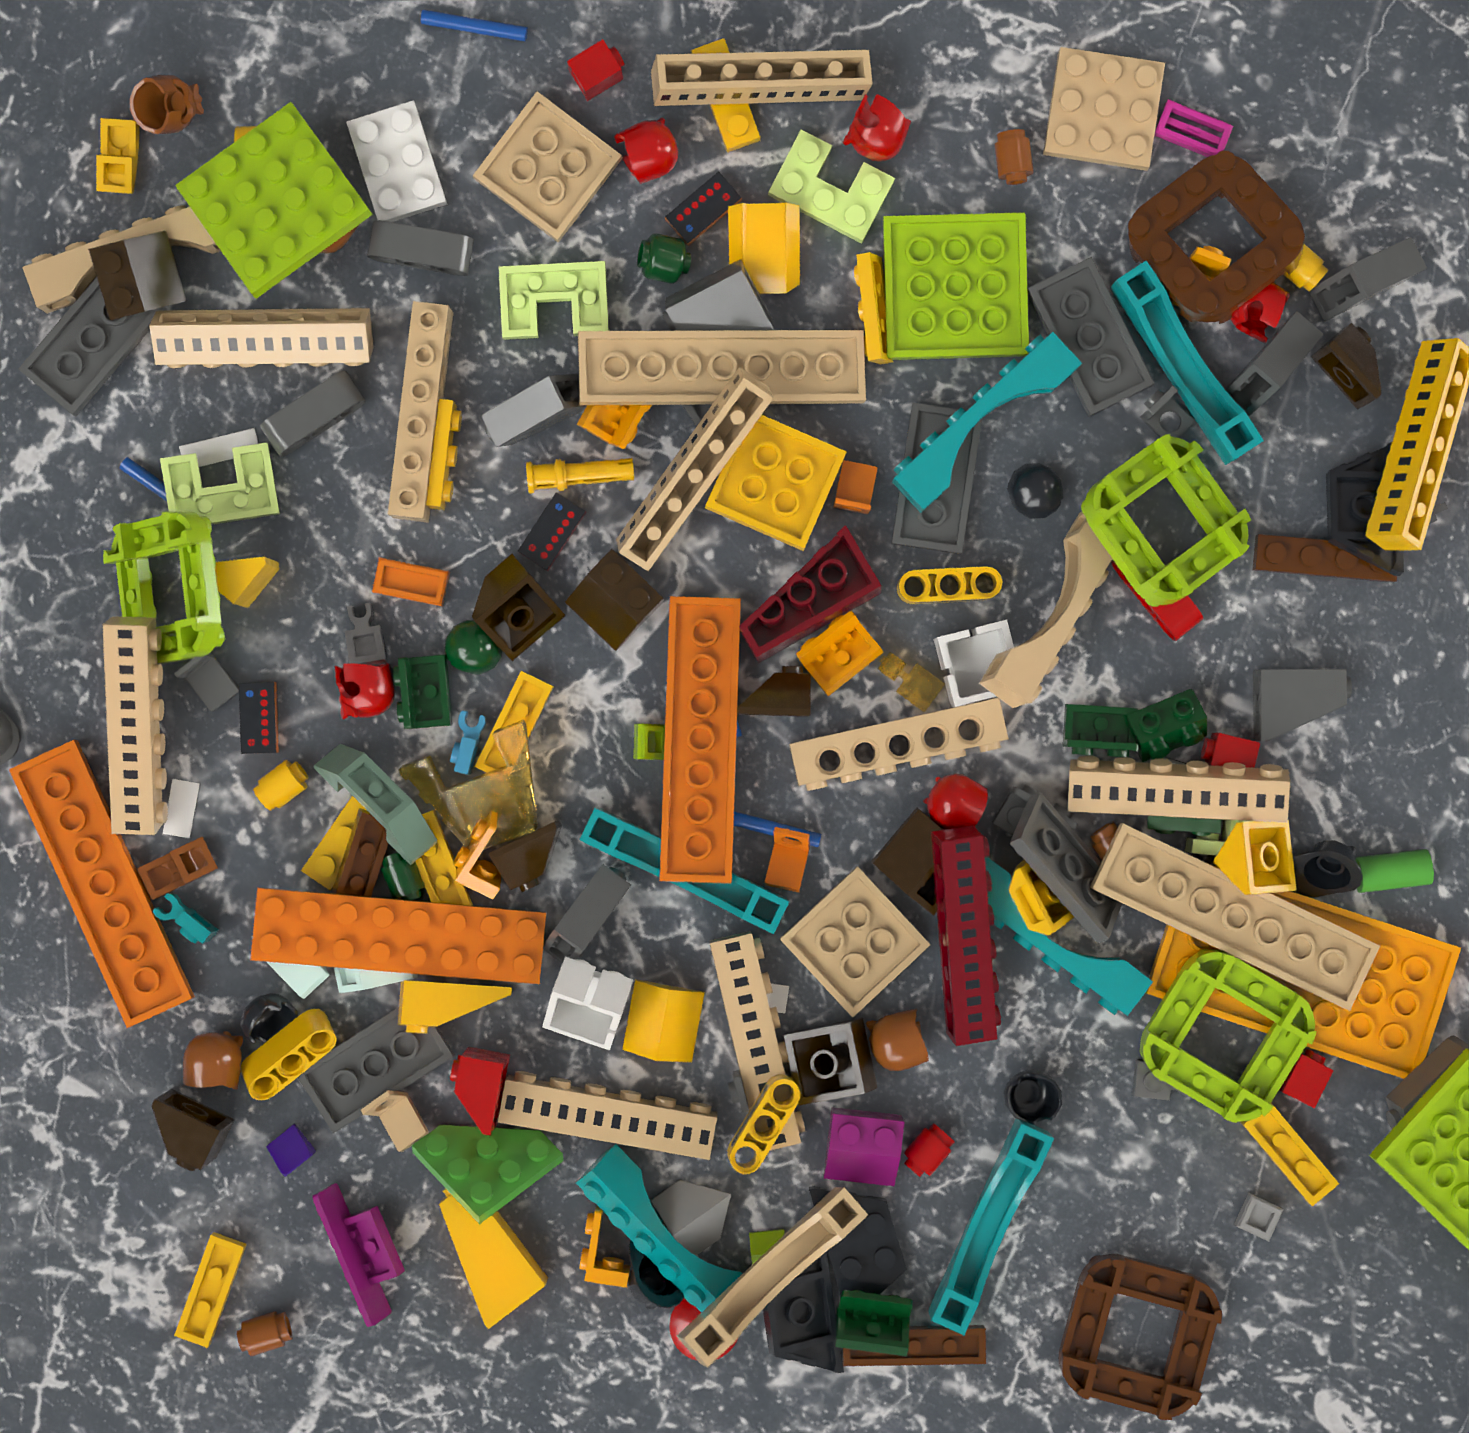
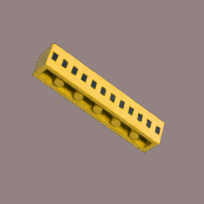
[1365,338,1469,550]

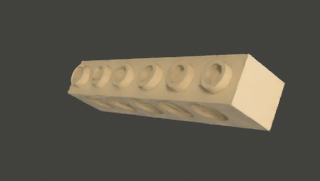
[388,301,453,522]
[789,698,1008,791]

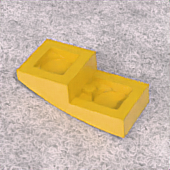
[96,118,140,194]

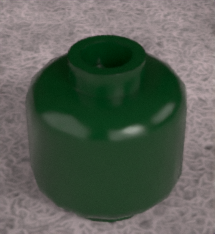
[637,233,691,284]

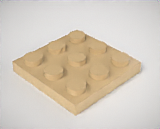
[1043,47,1165,171]
[473,91,622,243]
[780,866,931,1017]

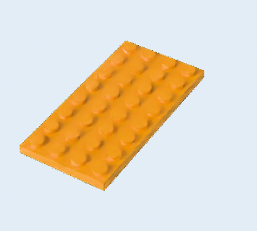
[1145,865,1461,1079]

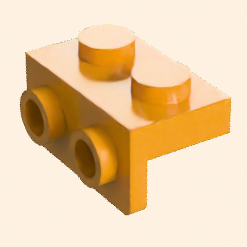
[577,405,652,449]
[796,611,884,696]

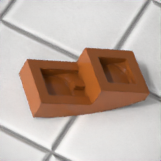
[137,837,218,901]

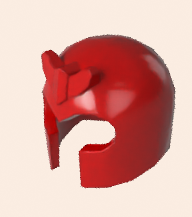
[843,94,911,161]
[614,117,678,184]
[1230,282,1290,343]
[334,663,396,719]
[923,773,988,829]

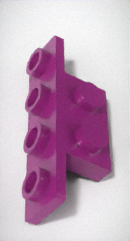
[312,1183,405,1327]

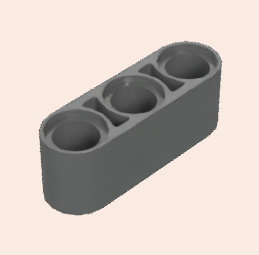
[367,220,474,276]
[260,371,366,457]

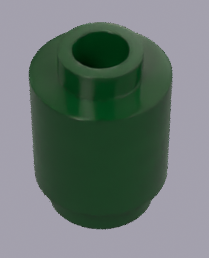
[381,852,425,900]

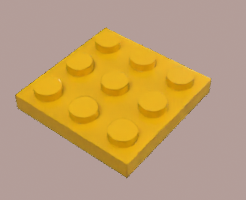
[705,415,846,551]

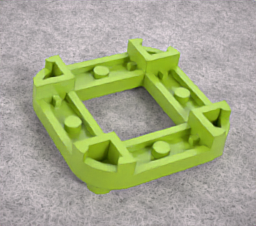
[1081,434,1251,607]
[103,512,225,664]
[1140,949,1316,1123]

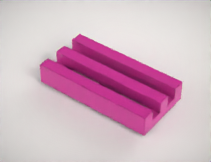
[1154,99,1234,157]

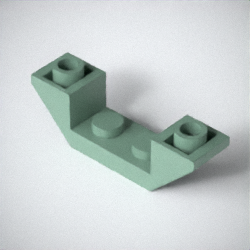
[314,744,437,865]

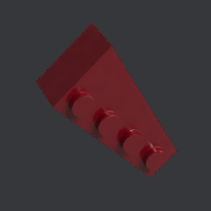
[739,525,882,664]

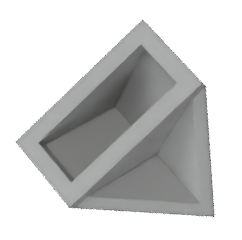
[651,1179,731,1256]

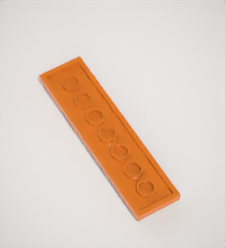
[660,596,741,884]
[9,740,195,1028]
[250,887,546,984]

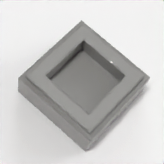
[1234,1192,1284,1242]

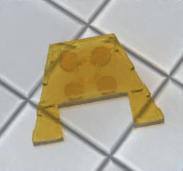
[398,720,538,850]

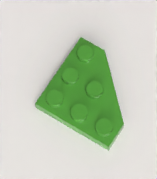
[412,1125,563,1224]

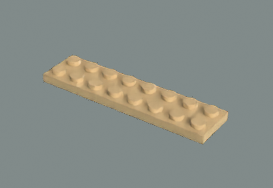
[578,330,866,405]
[1090,823,1380,1011]

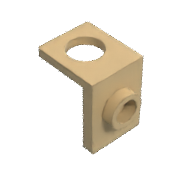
[361,1090,429,1152]

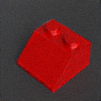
[450,1047,510,1136]

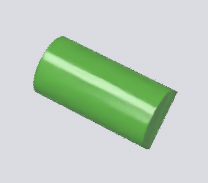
[1356,849,1434,893]

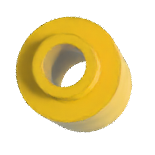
[1283,244,1328,291]
[253,760,309,811]

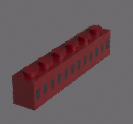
[931,825,1001,1046]

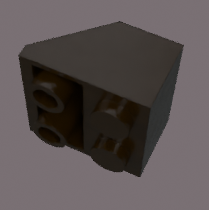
[871,808,944,916]

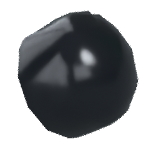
[1007,463,1063,519]
[240,993,298,1044]
[1004,1069,1062,1125]

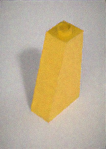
[439,1188,548,1329]

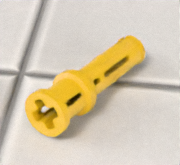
[526,458,634,494]

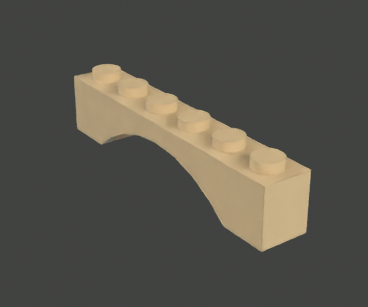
[23,205,221,313]
[979,511,1113,708]
[677,1187,868,1367]

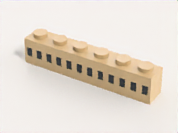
[651,50,872,106]
[149,308,374,368]
[616,367,774,571]
[103,616,168,835]
[1068,756,1290,823]
[709,931,805,1151]
[498,1071,717,1160]

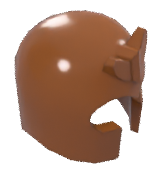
[130,74,204,134]
[866,1008,929,1071]
[183,1031,243,1090]

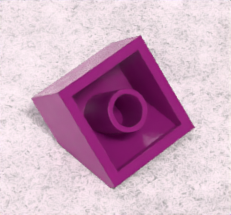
[824,1107,905,1186]

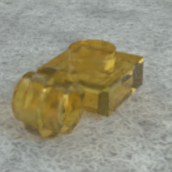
[877,652,945,713]

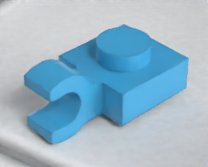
[450,710,487,775]

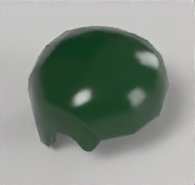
[444,620,502,675]

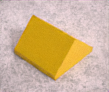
[215,557,279,608]
[1213,820,1297,895]
[622,979,705,1062]

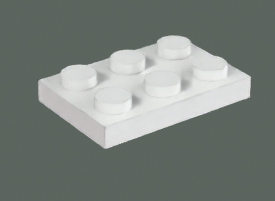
[346,100,447,222]

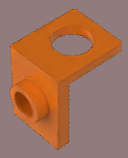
[834,460,878,514]
[765,827,810,892]

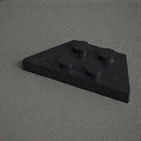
[1326,442,1404,576]
[809,1186,907,1296]
[763,1252,844,1373]

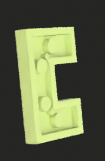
[768,130,895,244]
[499,261,609,340]
[160,443,280,525]

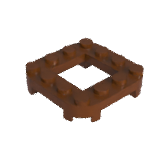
[1128,151,1305,324]
[1058,1254,1222,1420]

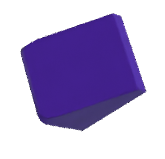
[266,1124,316,1177]

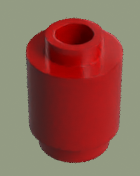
[903,1123,955,1177]

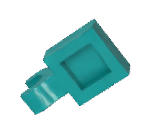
[153,893,218,944]

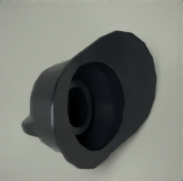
[1291,840,1363,898]
[628,1240,684,1309]

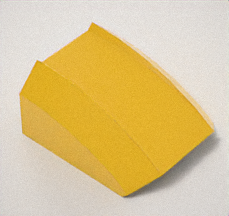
[728,202,800,294]
[1008,860,1074,936]

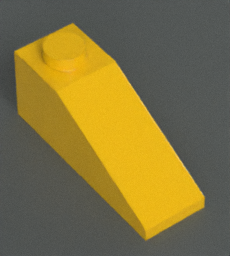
[398,980,512,1034]

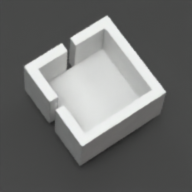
[934,620,1014,708]
[542,956,633,1050]

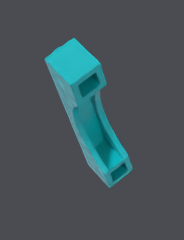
[1110,260,1264,465]
[892,332,1082,513]
[579,807,789,934]
[985,857,1153,1016]
[928,1119,1054,1336]
[576,1144,742,1313]

